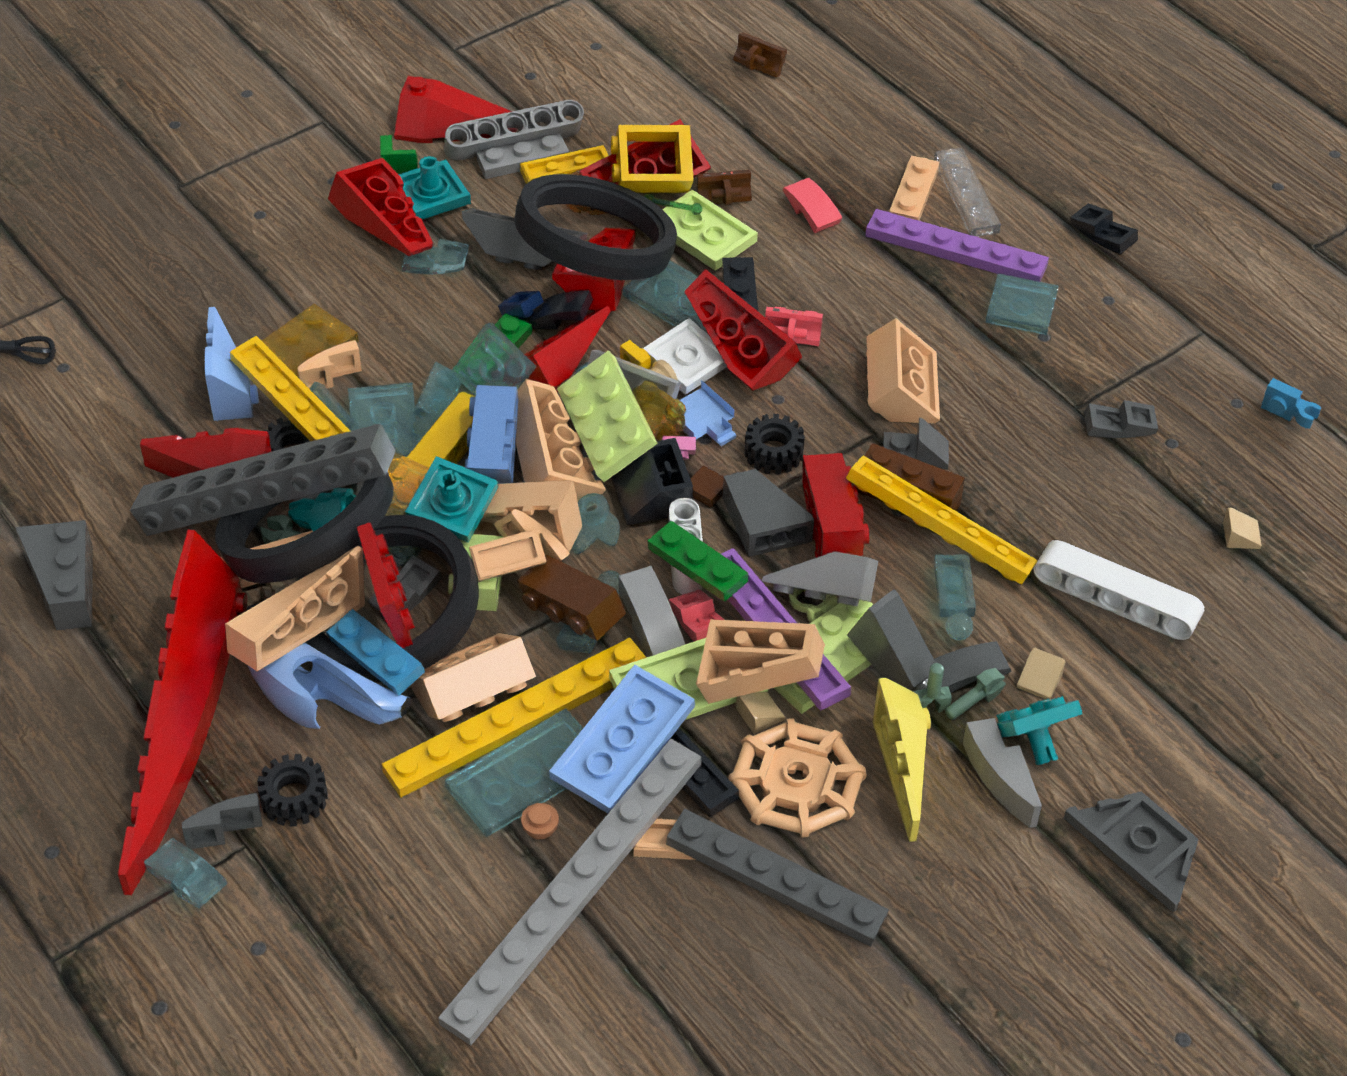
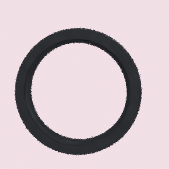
[514,174,677,280]
[215,471,394,583]
[297,515,479,682]

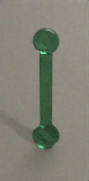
[644,194,703,215]

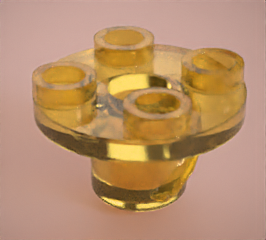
[632,381,686,440]

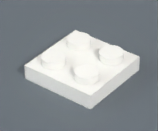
[643,318,727,395]

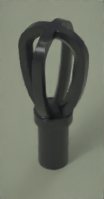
[0,336,57,364]

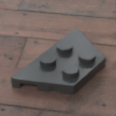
[1063,791,1199,912]

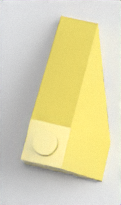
[873,678,931,842]

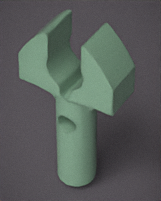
[260,515,301,544]
[913,663,952,713]
[945,668,1006,720]

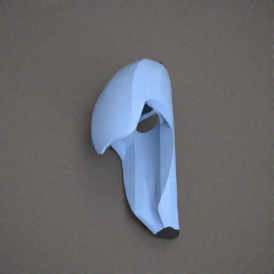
[246,604,412,729]

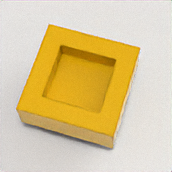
[620,340,651,369]

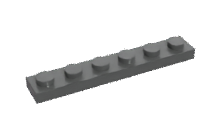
[666,808,889,947]

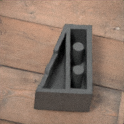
[15,520,93,630]

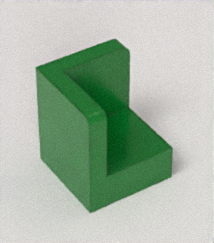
[380,135,418,174]

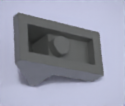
[883,418,949,470]

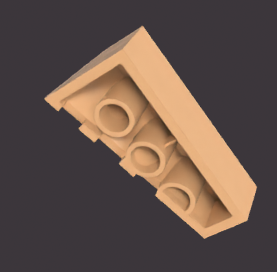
[516,379,606,502]
[225,546,365,672]

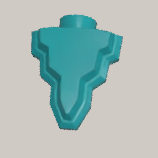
[288,487,356,531]

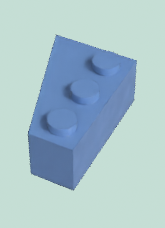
[465,385,519,484]

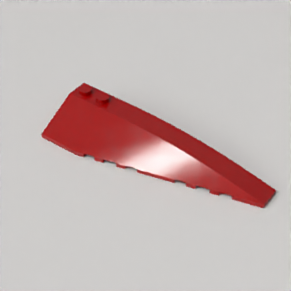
[118,529,248,896]

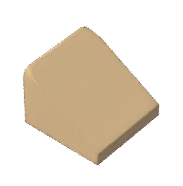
[1223,508,1262,549]
[1016,648,1065,699]
[736,692,785,734]

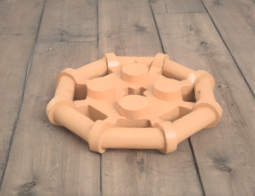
[728,718,867,838]

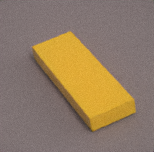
[520,145,609,184]

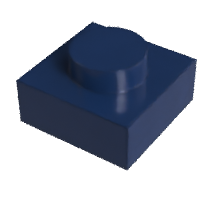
[498,291,544,319]

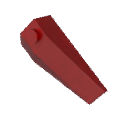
[394,76,517,143]
[579,119,711,185]
[328,158,434,256]
[552,228,636,312]
[684,269,802,391]
[492,305,611,392]
[140,428,272,478]

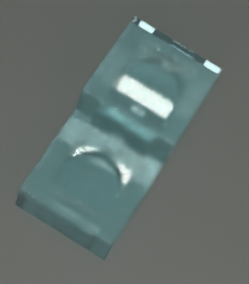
[402,239,469,274]
[144,838,228,908]

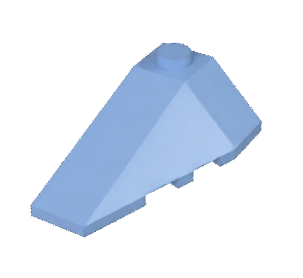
[205,307,259,421]

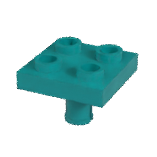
[398,156,471,220]
[405,456,498,543]
[996,696,1083,765]

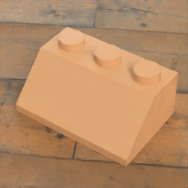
[866,318,940,424]
[410,633,536,722]

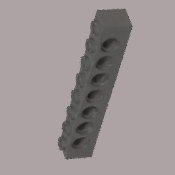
[130,423,396,536]

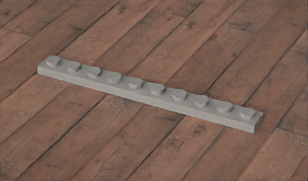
[438,739,701,1046]

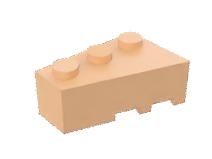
[474,480,582,552]
[696,619,825,704]

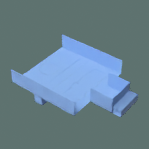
[664,380,736,446]

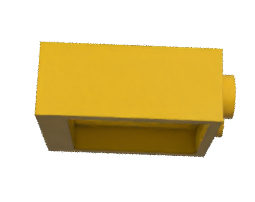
[611,125,693,193]

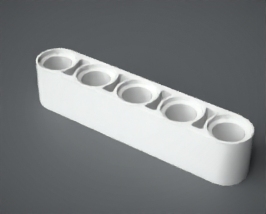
[1033,540,1204,640]

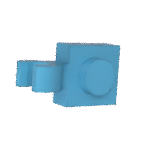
[1261,378,1321,429]

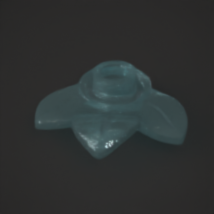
[572,493,620,555]

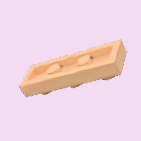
[889,156,940,221]

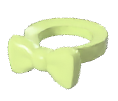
[789,588,838,623]

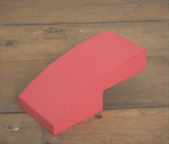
[783,178,843,233]
[668,589,725,641]

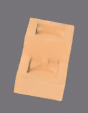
[297,340,362,392]
[494,509,570,561]

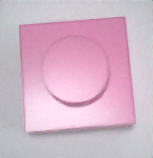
[663,436,696,460]

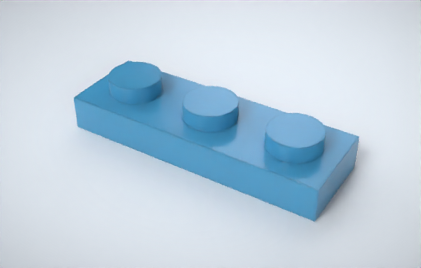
[326,609,425,696]

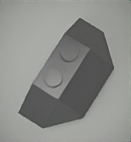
[462,208,588,270]

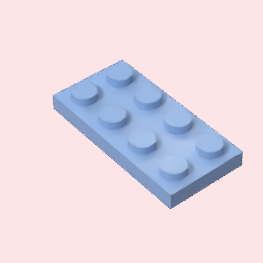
[549,665,695,813]

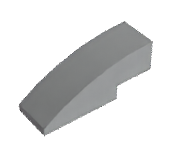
[619,566,685,657]
[962,718,1042,828]

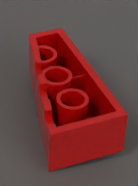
[802,453,869,558]

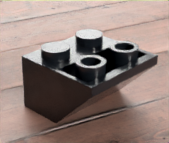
[611,438,693,525]

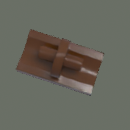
[733,32,787,78]
[697,170,752,206]

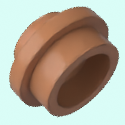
[521,803,559,840]

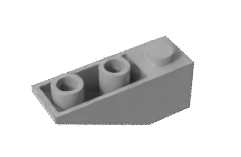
[762,552,878,606]

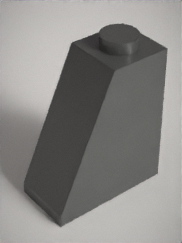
[722,469,814,557]
[847,589,936,692]

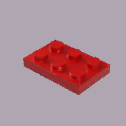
[357,522,415,648]

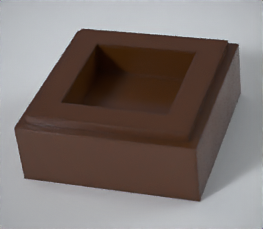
[690,465,724,508]

